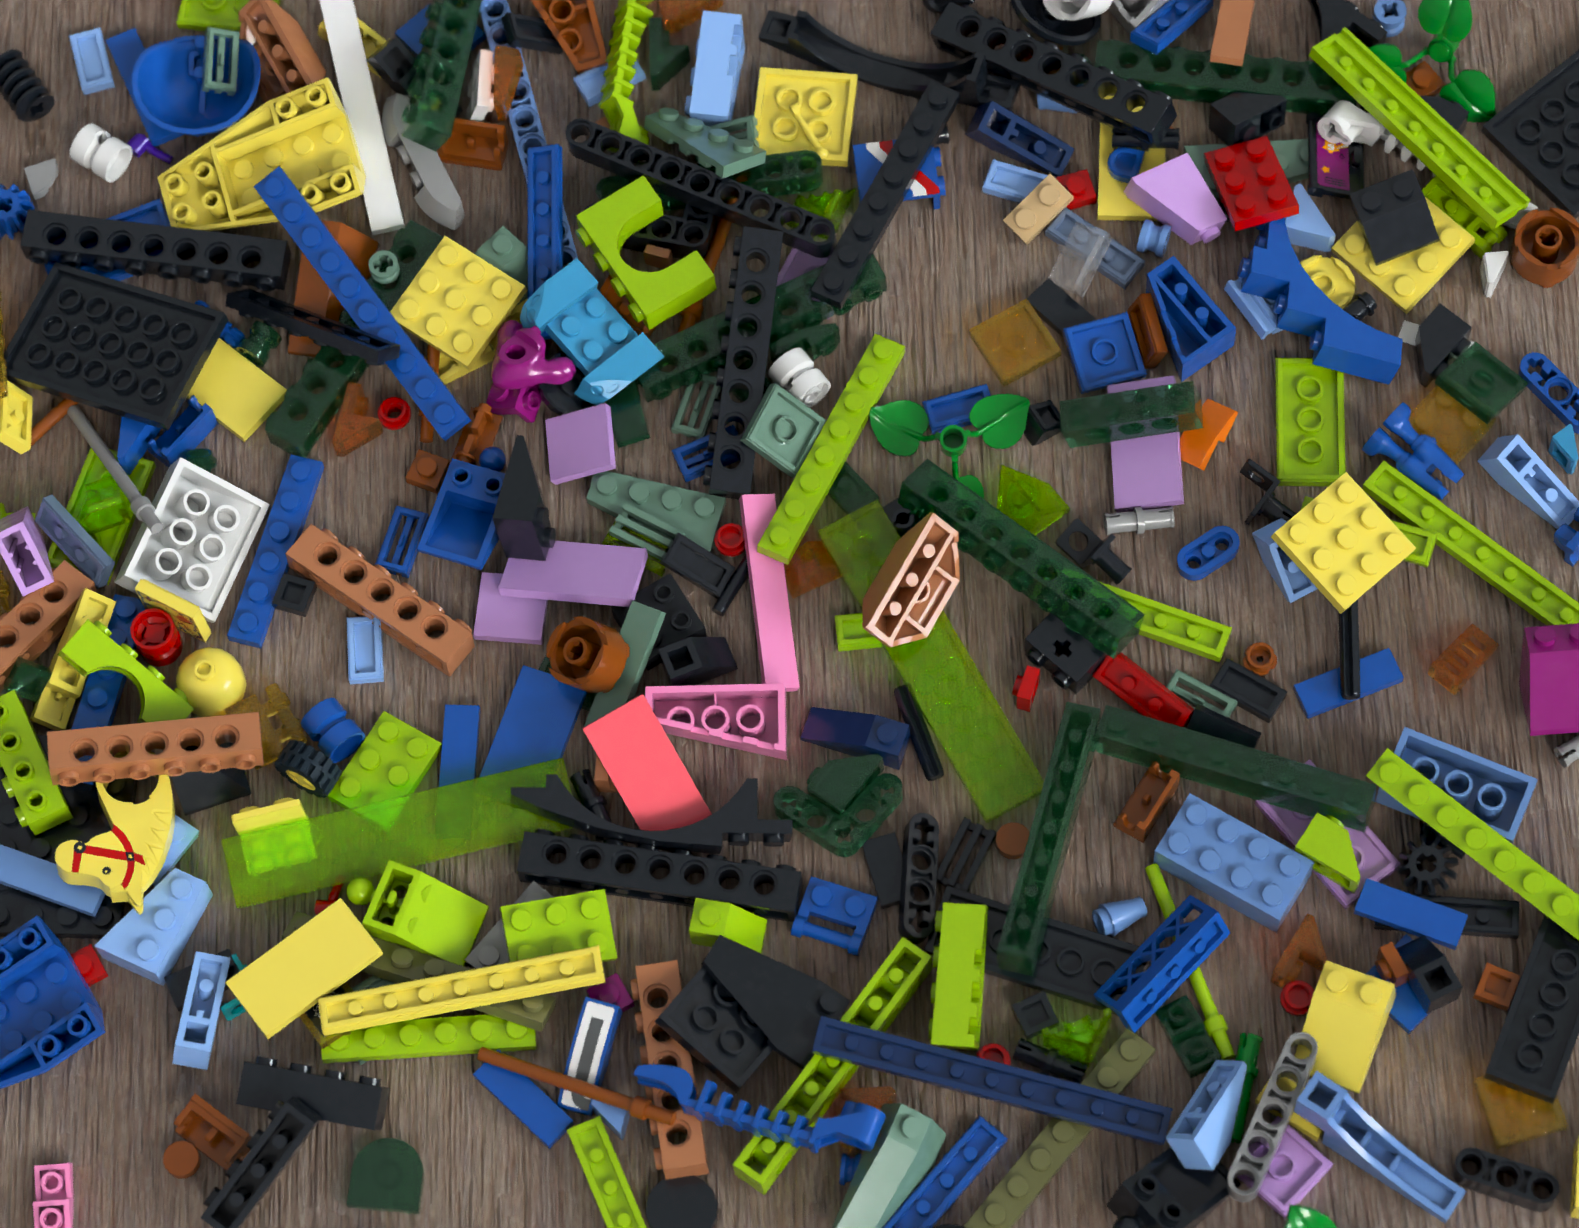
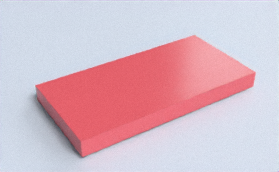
[582,693,712,831]

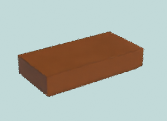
[1127,293,1168,369]

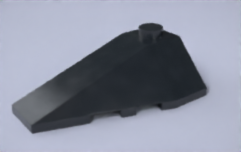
[702,935,850,1070]

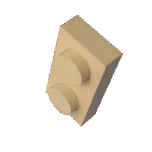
[1003,174,1074,245]

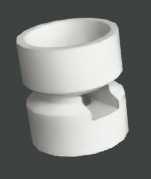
[70,123,133,183]
[768,347,831,408]

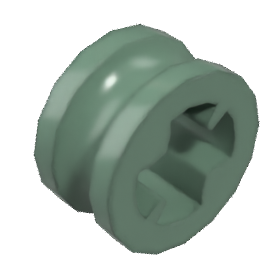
[368,250,400,284]

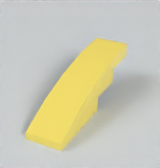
[30,588,116,731]

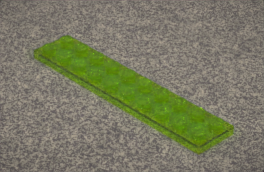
[818,499,1048,824]
[221,758,572,909]

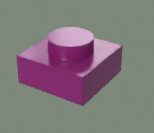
[586,973,635,1013]

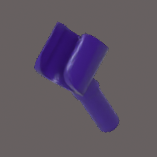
[127,134,174,164]

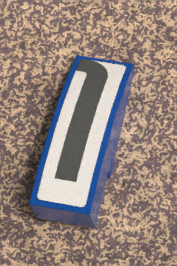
[557,997,622,1117]

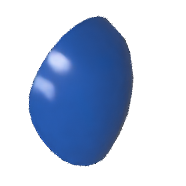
[131,35,261,137]

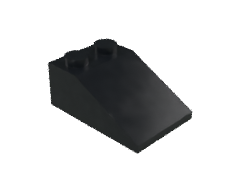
[492,435,556,561]

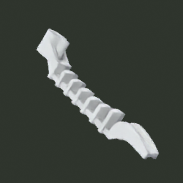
[1317,100,1538,229]

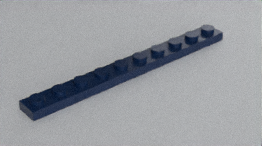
[811,1016,1172,1146]

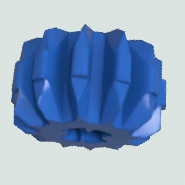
[0,183,35,240]

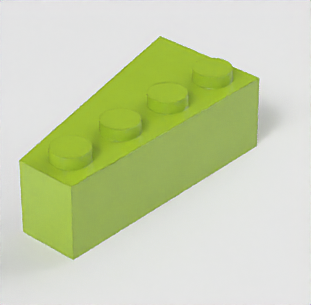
[928,902,988,1050]

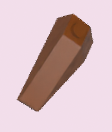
[531,0,608,72]
[288,220,379,358]

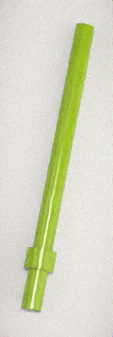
[1145,863,1236,1060]

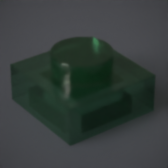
[3,657,52,703]

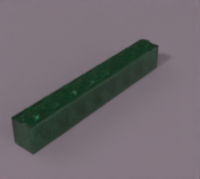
[997,702,1101,976]
[1095,705,1377,833]

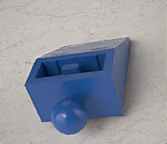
[417,447,506,570]

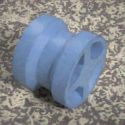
[1373,0,1407,37]
[1137,219,1172,258]

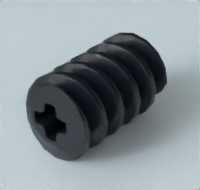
[0,49,55,122]

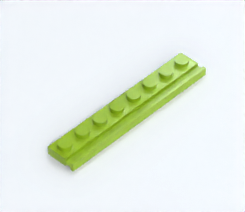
[1309,27,1530,229]

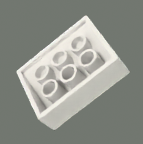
[114,457,270,623]

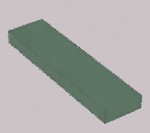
[584,600,666,727]

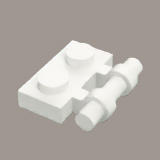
[466,49,497,122]

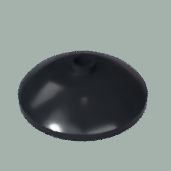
[1010,0,1101,46]

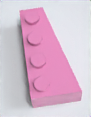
[645,683,787,760]

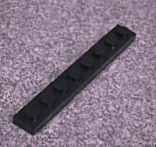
[811,80,960,309]

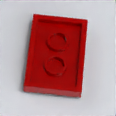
[1204,136,1299,231]

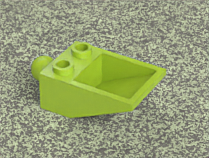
[346,860,489,967]

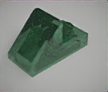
[649,17,690,91]

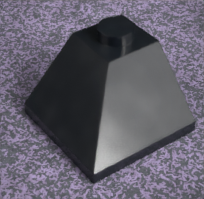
[171,742,252,816]

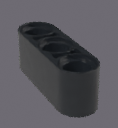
[1452,1147,1560,1212]

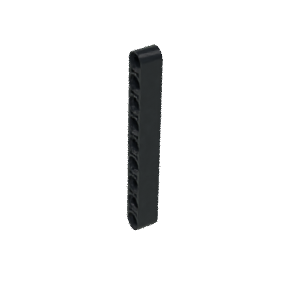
[565,118,837,258]

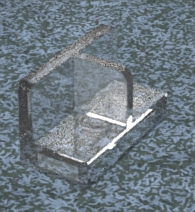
[1048,222,1113,298]

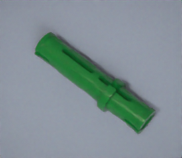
[1230,1033,1263,1144]

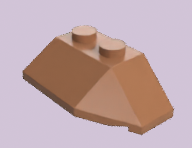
[239,0,326,103]
[862,512,960,647]

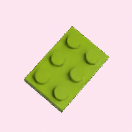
[328,711,442,832]
[500,889,617,962]

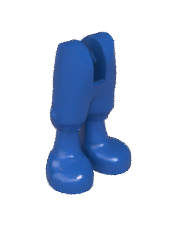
[1361,402,1465,501]

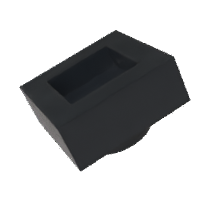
[272,573,317,617]
[1012,991,1059,1040]

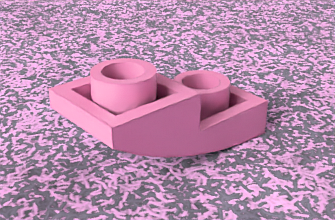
[33,1163,73,1228]

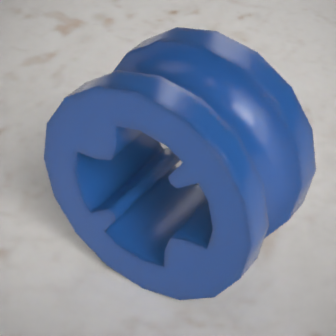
[840,1152,861,1185]

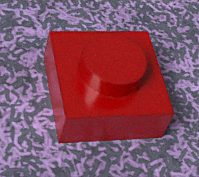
[1055,169,1097,210]
[1012,665,1040,712]
[71,944,108,987]

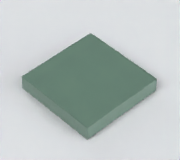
[740,383,827,478]

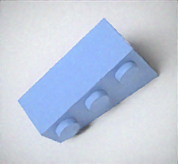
[685,10,745,126]
[94,868,213,986]

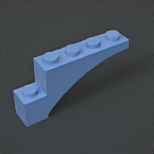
[1294,1071,1466,1224]

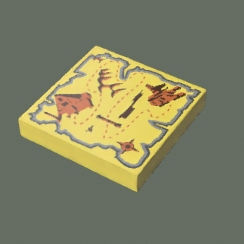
[135,579,211,643]

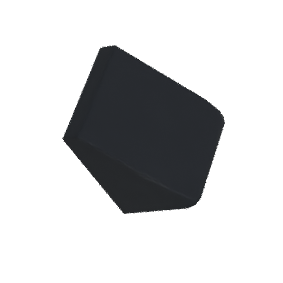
[1024,400,1068,446]

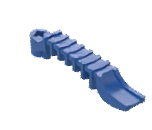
[633,1064,886,1154]

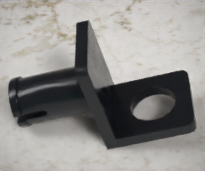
[1240,459,1297,525]
[1055,519,1132,584]

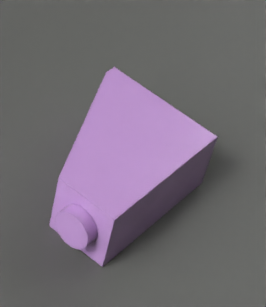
[1124,152,1227,245]
[0,506,54,596]

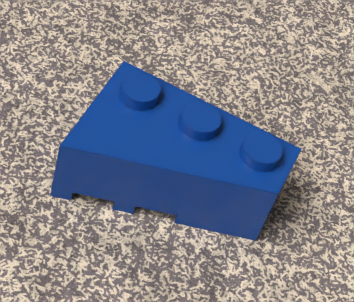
[1146,256,1236,382]

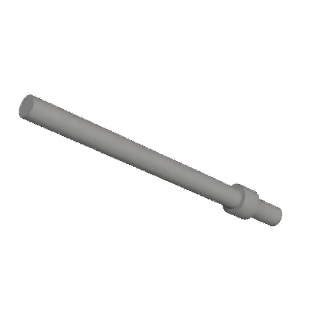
[67,405,163,534]

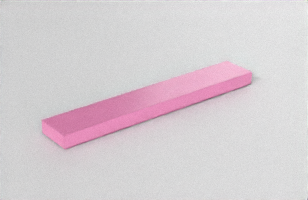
[739,494,799,692]

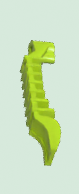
[598,0,654,164]

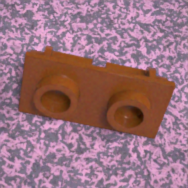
[449,403,503,466]

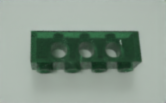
[1059,381,1203,448]

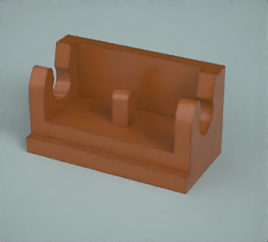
[436,116,509,171]
[1113,762,1180,843]
[174,1093,252,1171]

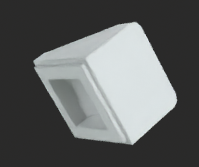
[1480,251,1509,298]

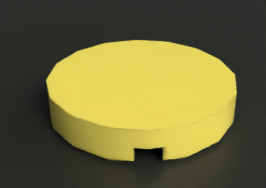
[1300,255,1355,309]

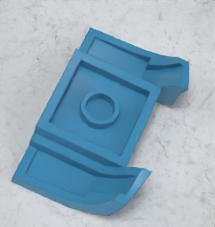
[520,258,665,405]

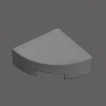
[24,158,59,200]

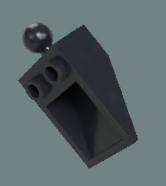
[1106,1147,1241,1228]

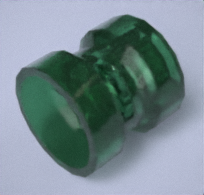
[236,321,282,367]

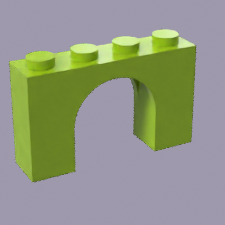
[575,175,717,330]

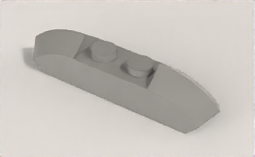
[382,93,465,230]

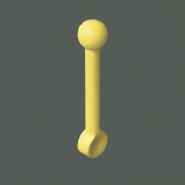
[789,103,828,160]

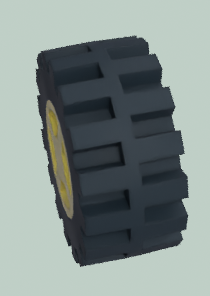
[274,740,342,798]

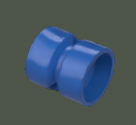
[300,697,366,763]

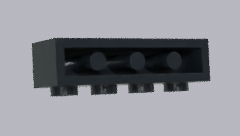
[236,1056,390,1130]
[201,1096,322,1228]

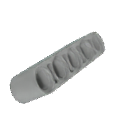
[1227,1032,1318,1203]

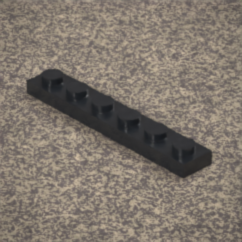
[225,288,400,366]

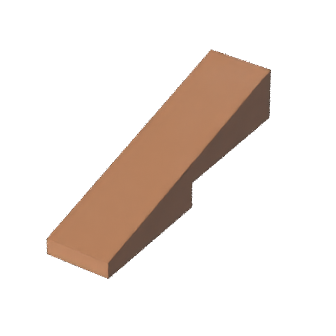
[1210,0,1255,66]

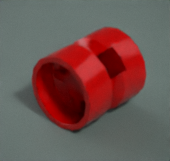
[130,608,183,667]

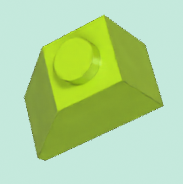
[1294,812,1360,893]
[689,898,768,953]

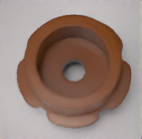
[1243,642,1277,676]

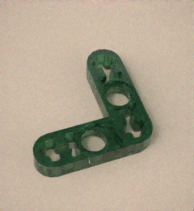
[773,773,903,857]

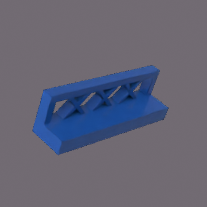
[1093,895,1231,1033]

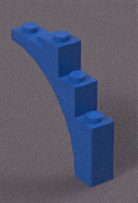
[1237,218,1403,385]

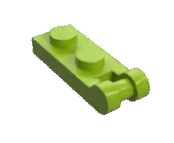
[1422,176,1507,258]

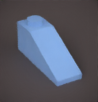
[1478,434,1579,530]
[172,951,231,1070]
[1166,1060,1247,1170]

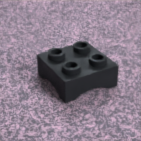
[611,573,707,671]

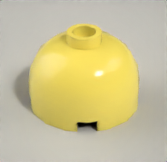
[176,647,247,717]

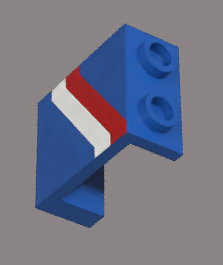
[853,139,946,209]

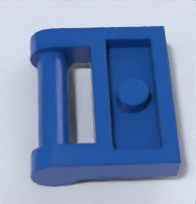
[791,876,878,956]

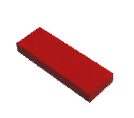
[1092,647,1194,739]

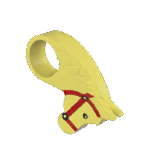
[55,751,175,915]

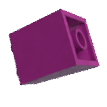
[1519,623,1579,736]

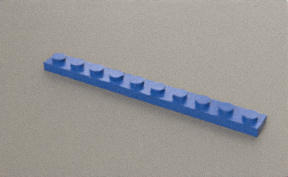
[253,166,472,441]

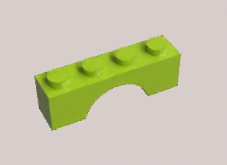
[57,619,194,723]

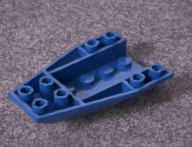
[0,915,105,1089]

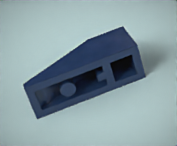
[965,101,1075,177]
[800,707,910,770]

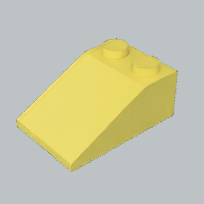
[1294,960,1396,1094]

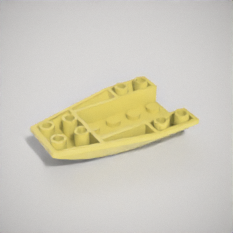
[158,77,366,231]

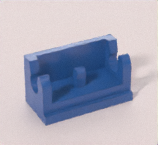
[147,395,218,468]

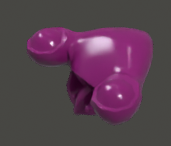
[491,320,576,390]

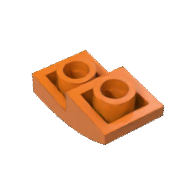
[1180,399,1238,471]

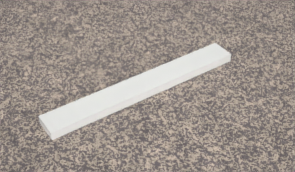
[320,0,405,236]

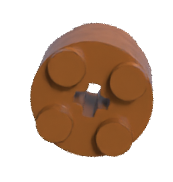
[1510,208,1579,288]
[546,616,630,693]

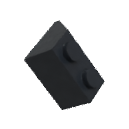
[1350,169,1439,266]

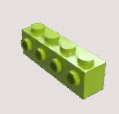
[0,690,73,835]

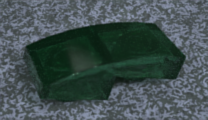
[769,323,840,363]
[606,380,650,448]
[1155,995,1222,1079]

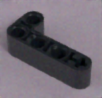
[584,191,718,259]

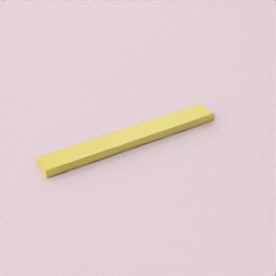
[318,945,606,1036]

